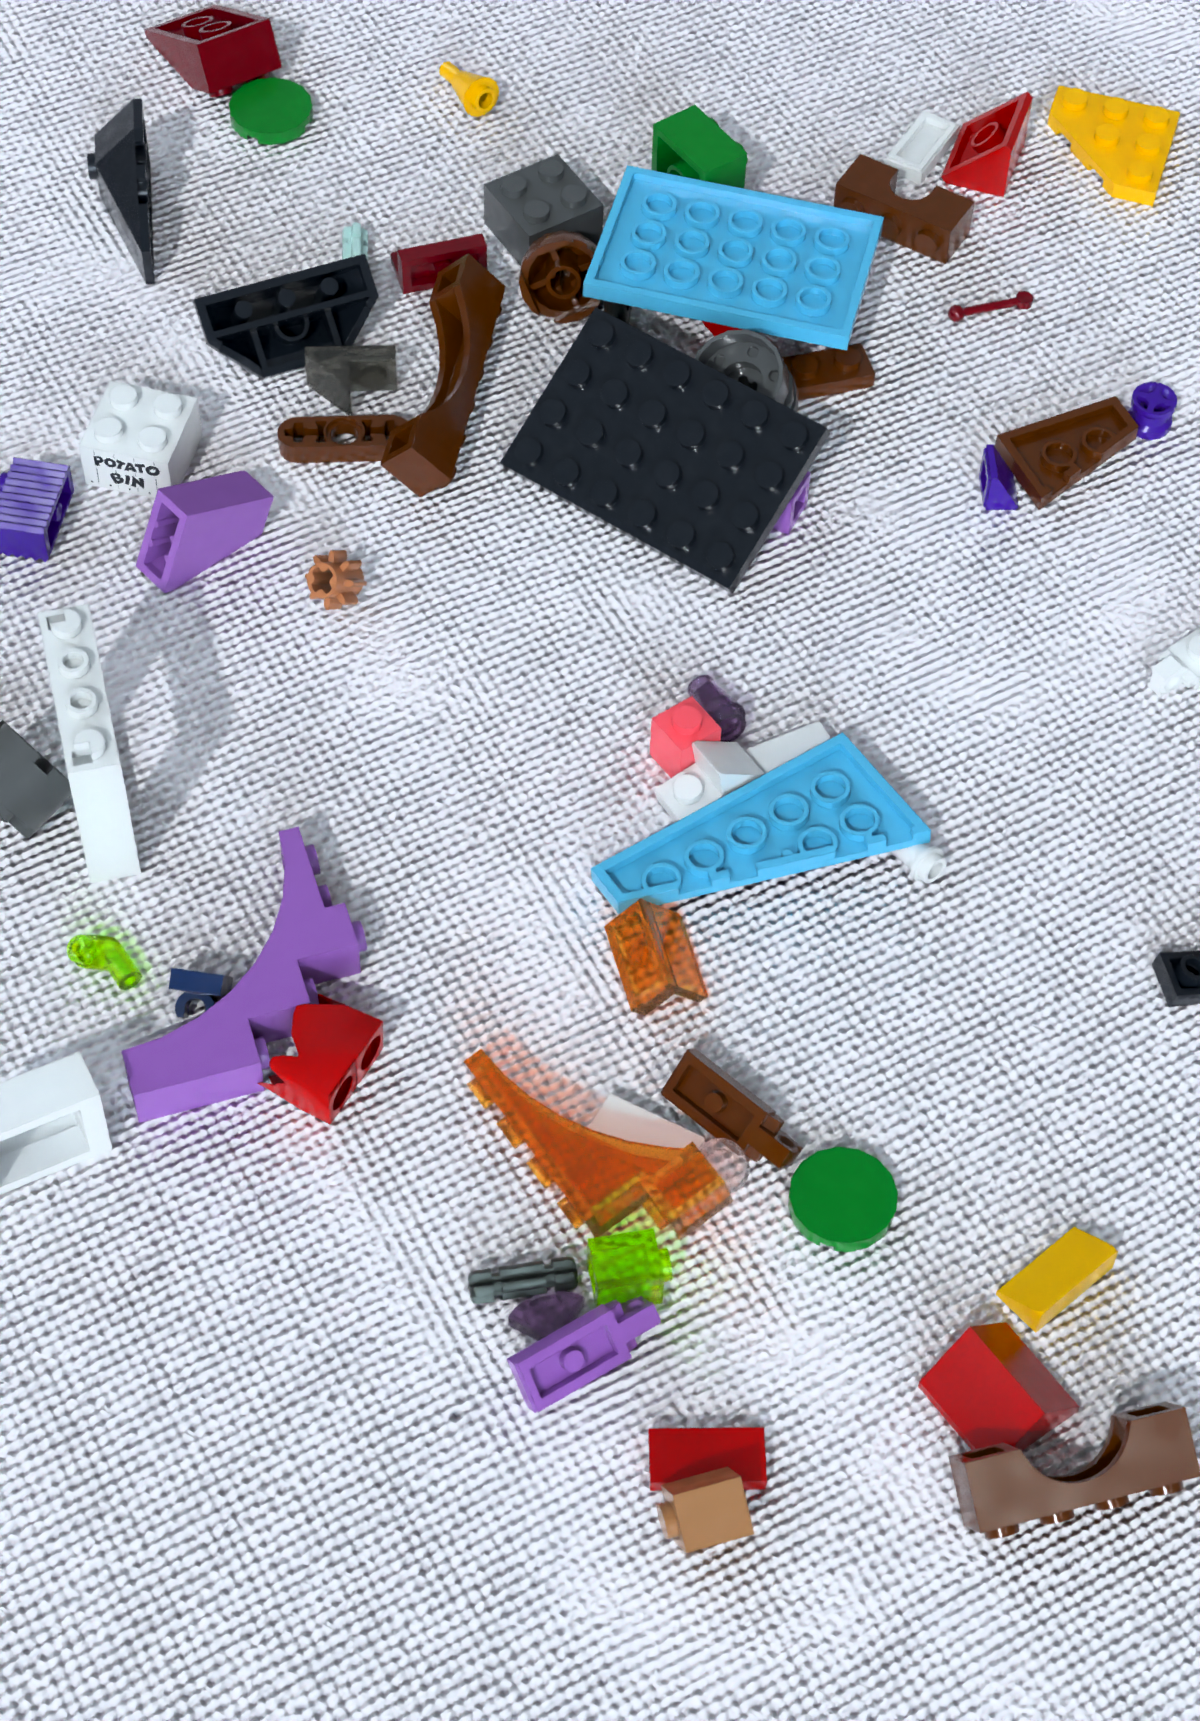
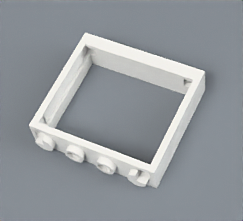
[37,603,141,883]

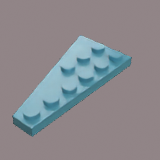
[590,732,931,914]

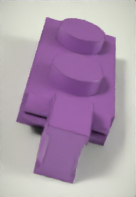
[507,1295,662,1413]

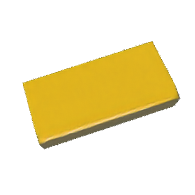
[996,1227,1118,1333]

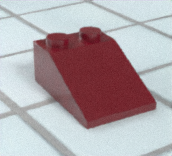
[144,4,282,97]

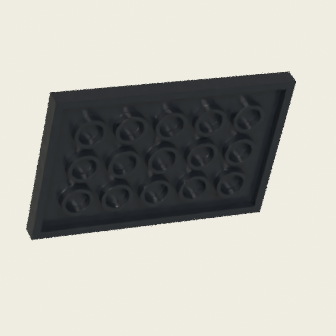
[500,307,830,594]

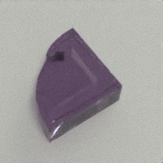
[508,1291,584,1341]

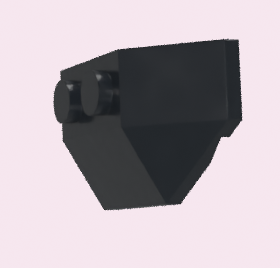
[193,254,379,380]

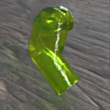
[66,934,142,990]

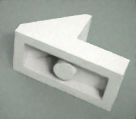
[654,741,764,822]

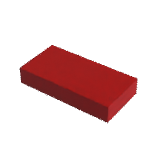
[648,1427,767,1491]

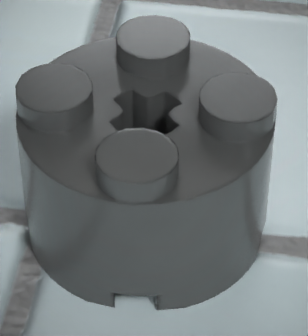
[0,720,72,839]

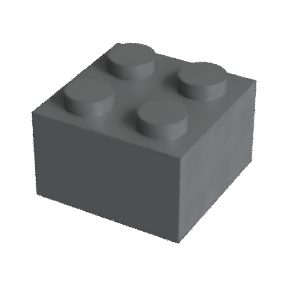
[484,154,604,265]

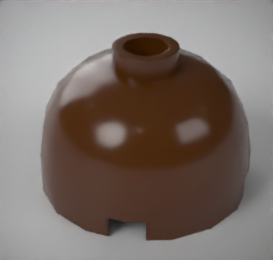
[519,230,600,324]

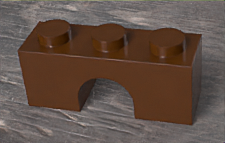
[833,154,975,264]

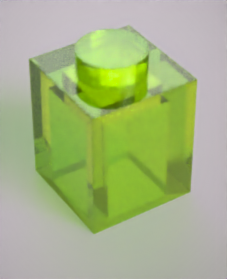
[586,1228,672,1308]

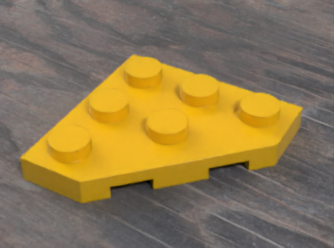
[1047,85,1180,206]

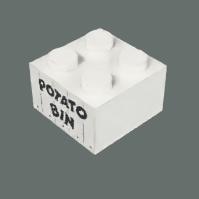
[79,380,203,498]

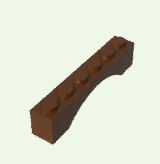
[380,253,506,497]

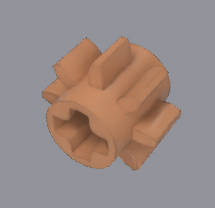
[305,550,367,610]

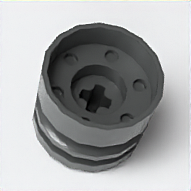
[694,329,799,412]

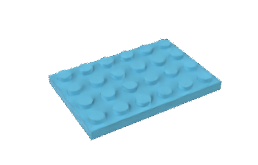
[583,165,884,351]

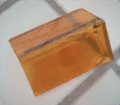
[604,898,708,1016]

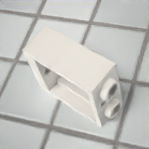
[0,1051,112,1195]

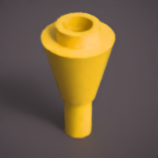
[439,61,499,117]

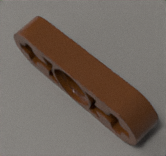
[277,415,407,463]

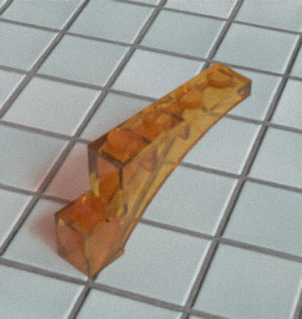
[464,1049,733,1241]

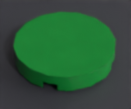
[229,77,313,145]
[788,1147,898,1252]

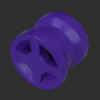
[1128,382,1177,440]

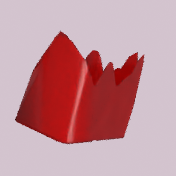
[257,994,383,1124]

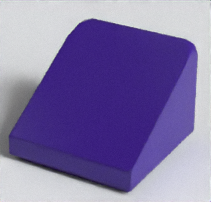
[979,445,1019,510]

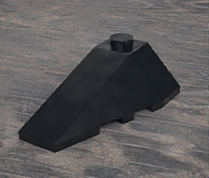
[87,98,155,284]

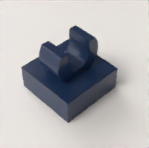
[168,968,233,1018]

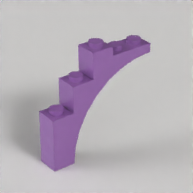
[121,826,367,1123]

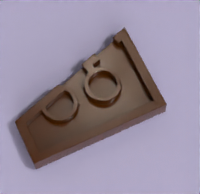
[995,396,1139,510]

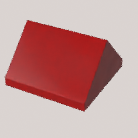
[941,92,1033,198]
[918,1322,1080,1451]

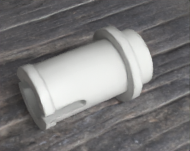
[891,841,947,883]

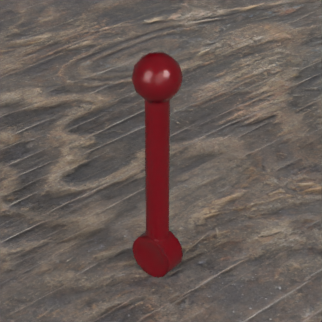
[948,291,1033,322]

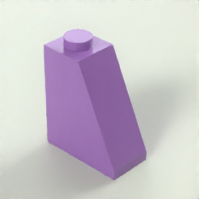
[136,470,274,593]

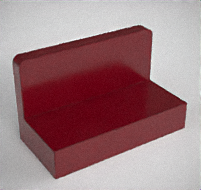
[390,234,487,294]

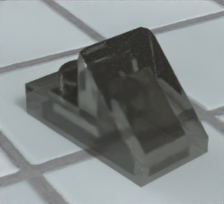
[305,345,397,416]

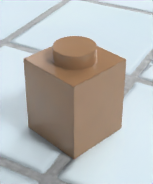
[657,1467,754,1553]

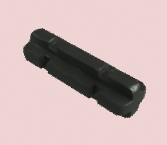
[468,1256,578,1304]

